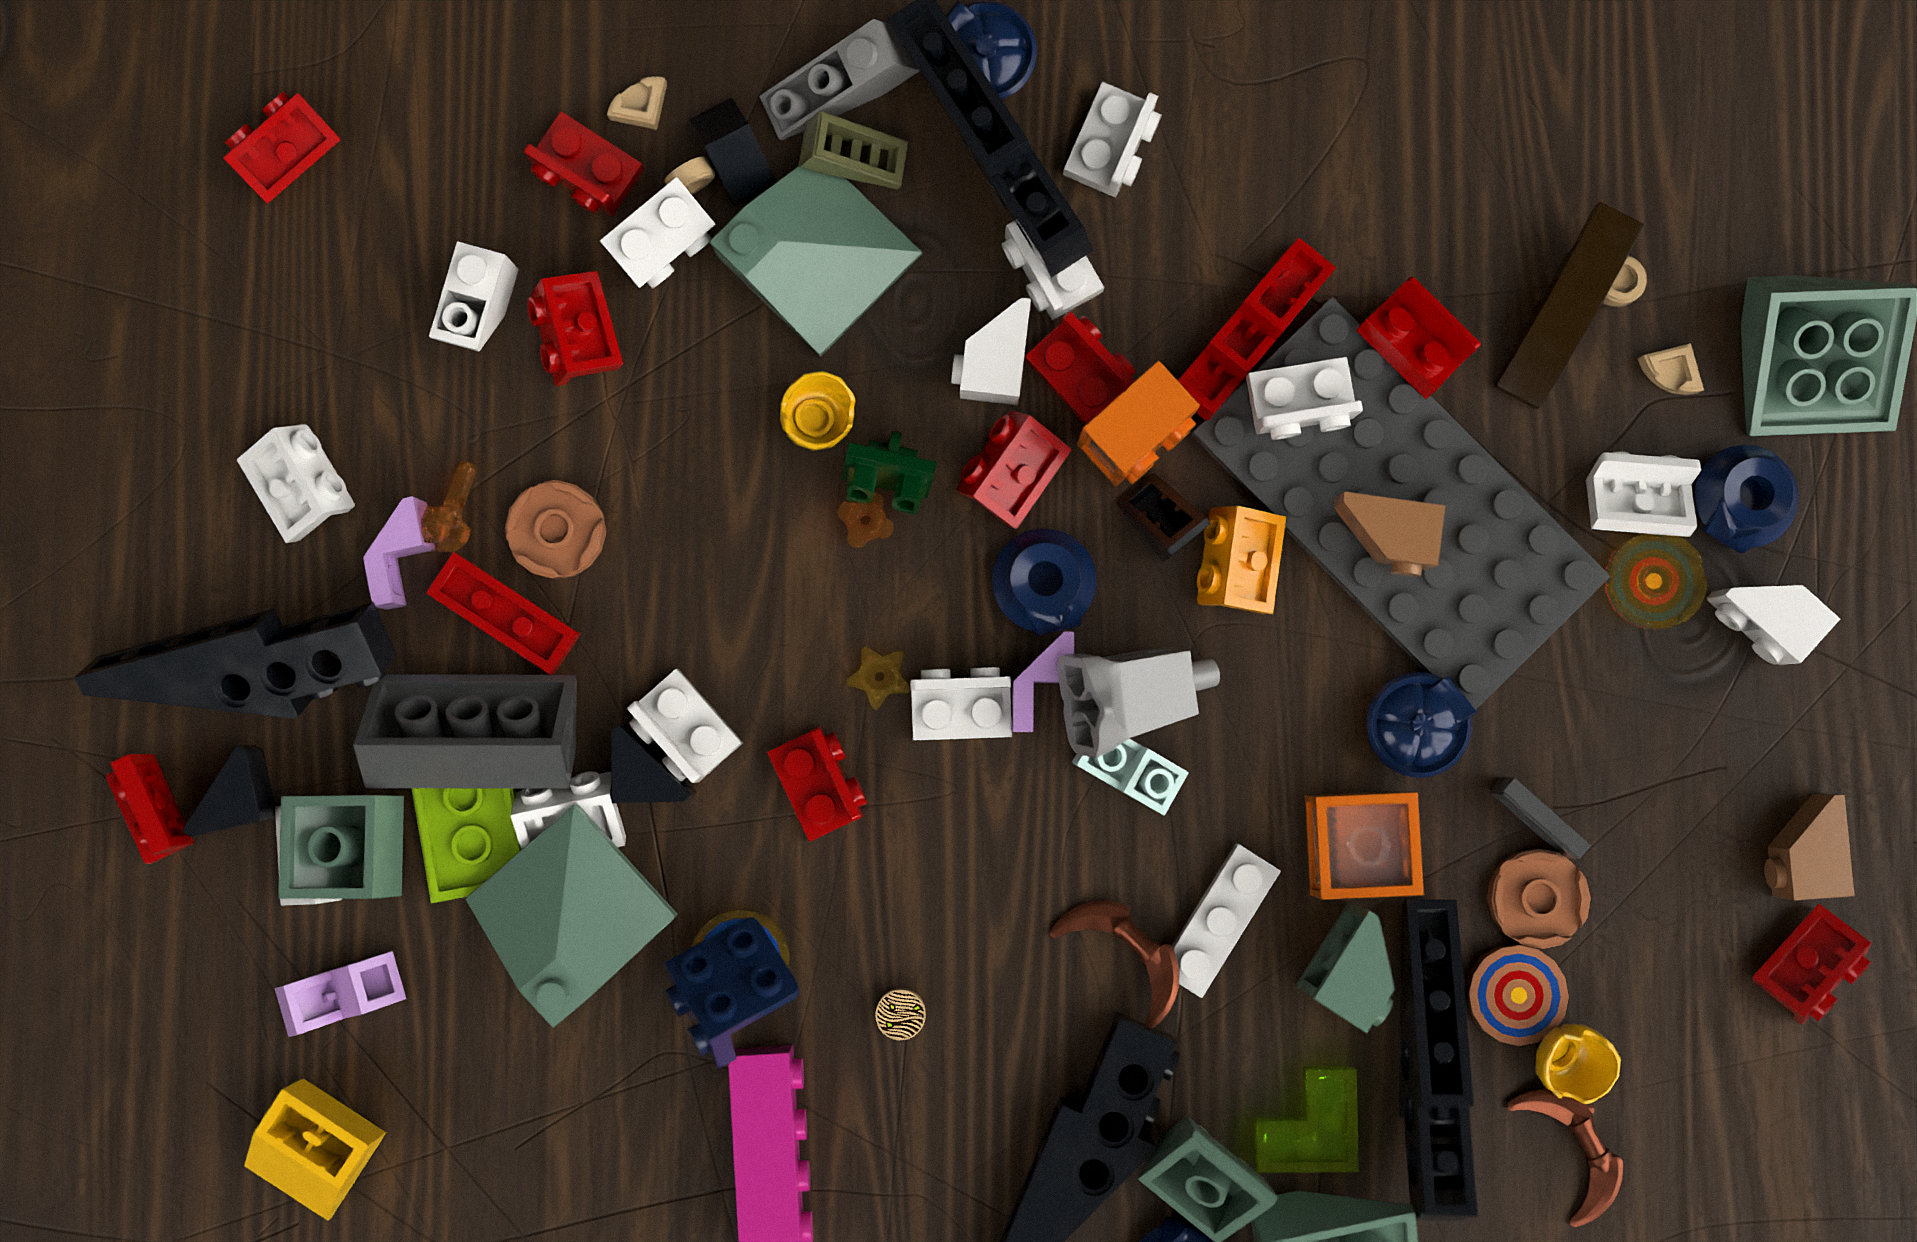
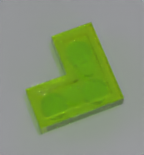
[1254,1066,1359,1173]

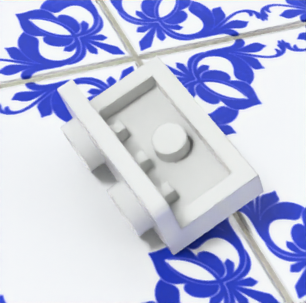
[600,177,716,289]
[1586,451,1701,537]

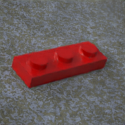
[426,552,581,675]

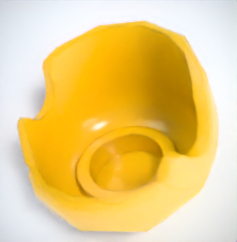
[780,371,856,451]
[1535,1024,1621,1104]

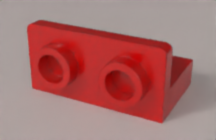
[223,91,341,204]
[523,112,645,217]
[527,271,623,386]
[1356,276,1481,399]
[1024,311,1136,425]
[956,411,1072,529]
[767,726,868,842]
[106,754,195,864]
[1752,904,1872,1026]

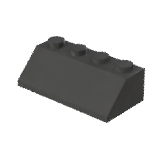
[353,674,577,788]

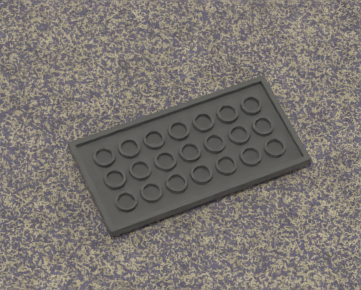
[1191,297,1611,710]

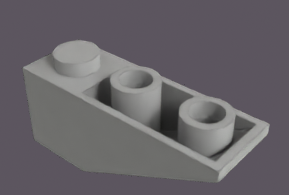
[760,19,919,140]

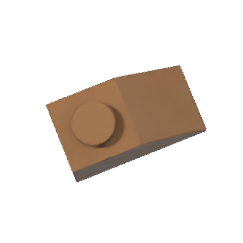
[1333,492,1446,577]
[1764,793,1855,900]

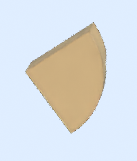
[607,77,667,130]
[1638,343,1704,395]

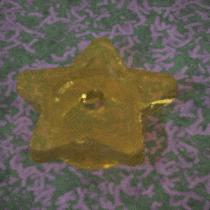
[846,647,910,710]

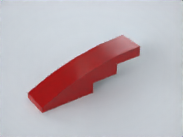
[1178,237,1336,421]

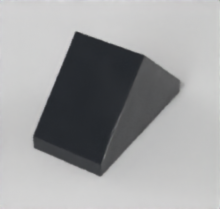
[689,97,777,206]
[1116,472,1210,562]
[611,724,697,803]
[182,745,275,837]

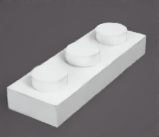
[1172,843,1281,998]

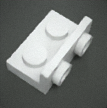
[1063,82,1162,198]
[1002,221,1104,320]
[1246,357,1363,440]
[237,424,355,543]
[910,667,1012,740]
[627,669,743,783]
[510,771,626,850]

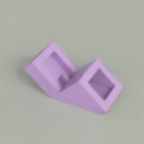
[363,496,436,610]
[1012,632,1074,732]
[274,951,406,1037]

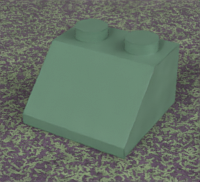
[278,795,404,899]
[1296,902,1395,1033]
[1138,1116,1278,1242]

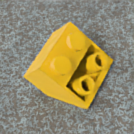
[244,1078,387,1221]

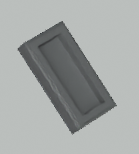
[1490,777,1591,859]

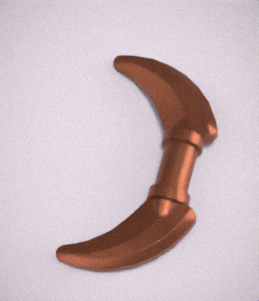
[1049,900,1179,1029]
[1506,1088,1623,1227]

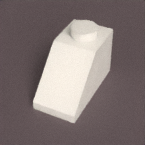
[951,298,1031,405]

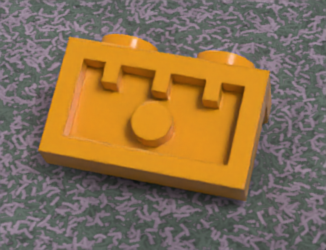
[1197,506,1286,614]

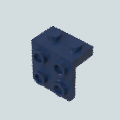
[664,918,799,1069]

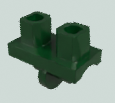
[841,430,937,515]

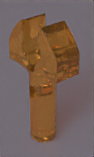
[421,461,477,552]

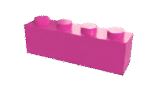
[728,1045,813,1242]

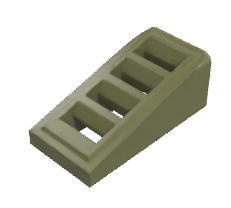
[799,111,908,189]

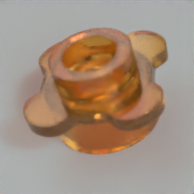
[838,492,894,548]

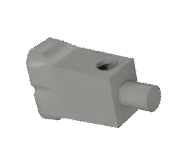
[1057,647,1220,758]

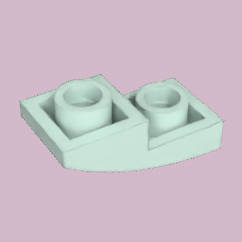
[1071,739,1189,816]

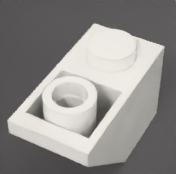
[429,241,519,352]
[1706,585,1840,665]

